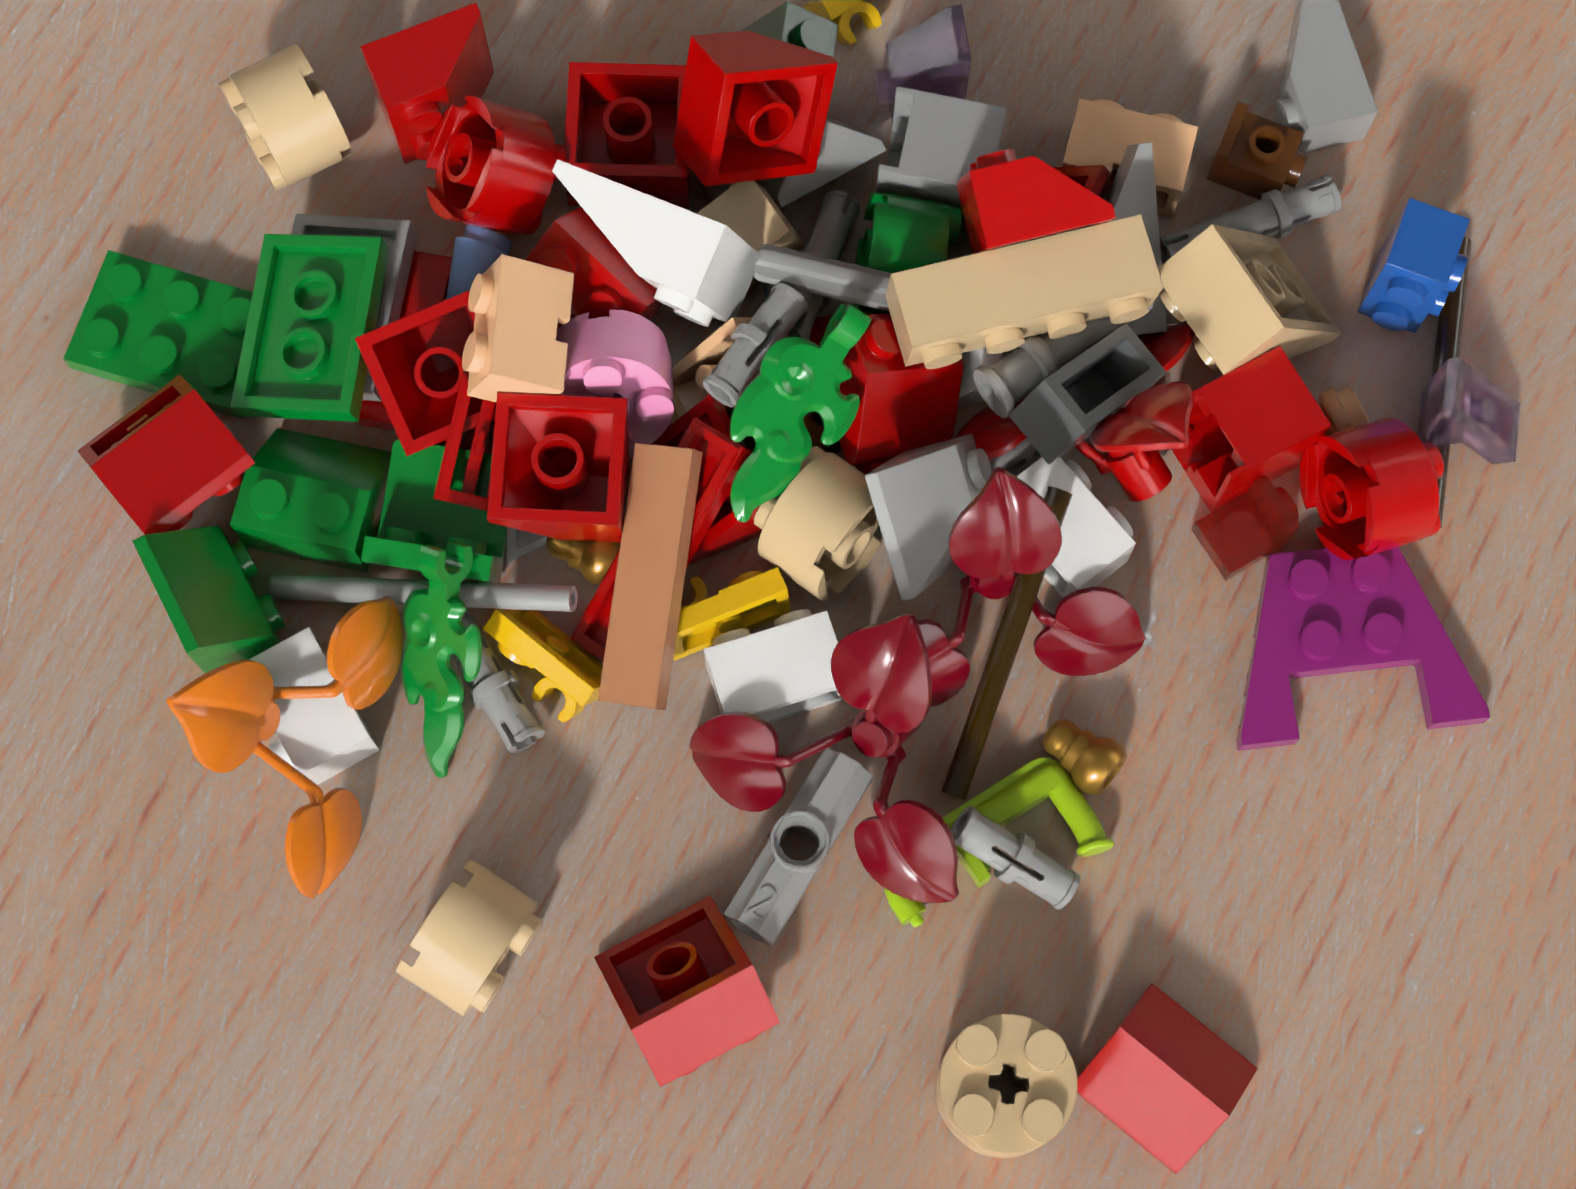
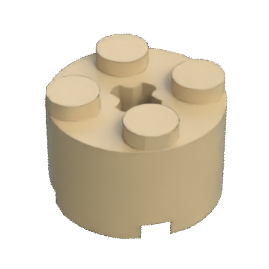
[219,43,353,191]
[754,446,882,601]
[396,859,543,1017]
[935,1014,1078,1158]

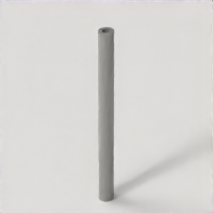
[269,574,578,612]

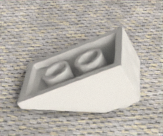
[552,159,758,327]

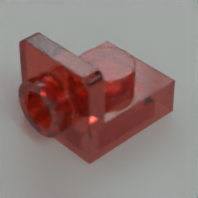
[1191,475,1300,581]

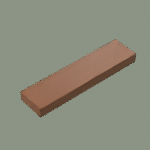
[598,443,703,710]

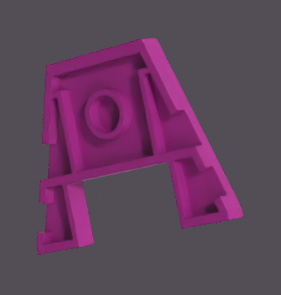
[1236,547,1490,751]

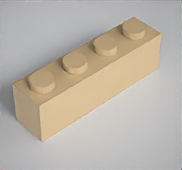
[885,214,1164,369]

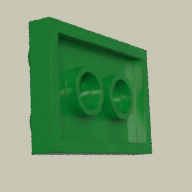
[231,234,390,422]
[63,250,253,419]

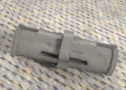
[702,283,809,407]
[950,806,1080,910]

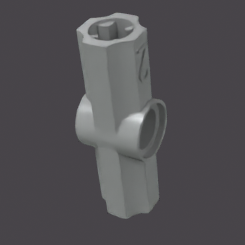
[723,748,874,947]

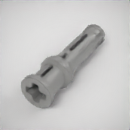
[972,302,1154,418]

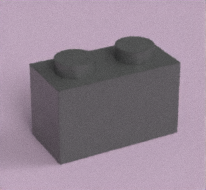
[1009,323,1167,465]

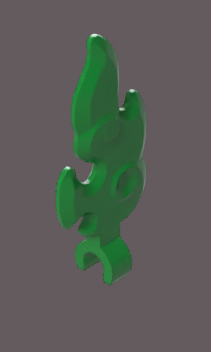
[730,304,872,522]
[401,540,482,778]

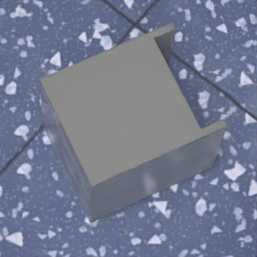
[877,86,1007,234]

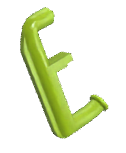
[884,758,1114,927]

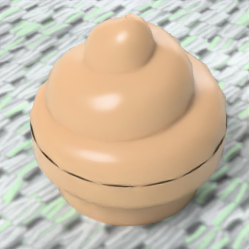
[1318,384,1370,435]

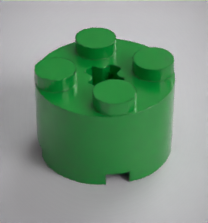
[855,191,962,315]

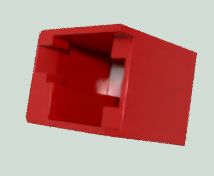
[1171,346,1331,512]

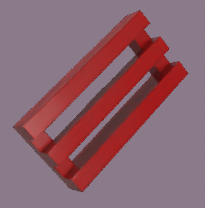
[433,373,495,511]

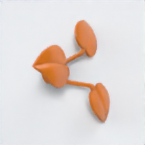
[166,595,403,899]

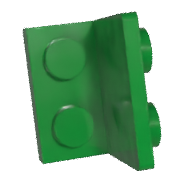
[361,439,507,583]

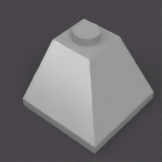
[865,434,992,601]

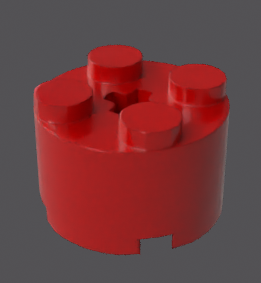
[426,96,566,235]
[1300,417,1444,561]

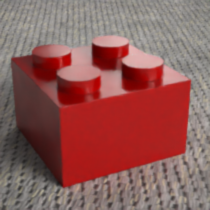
[564,62,691,209]

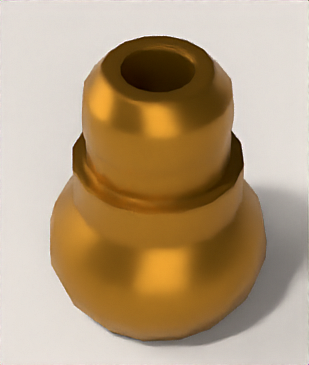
[545,537,621,586]
[1042,719,1127,795]

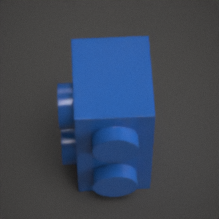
[1358,198,1470,333]

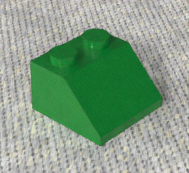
[230,428,392,573]
[132,525,287,673]

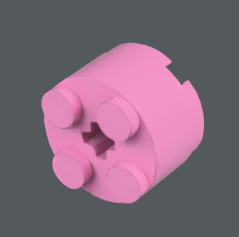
[556,310,674,460]

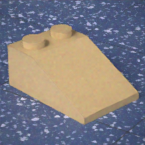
[1158,224,1343,375]

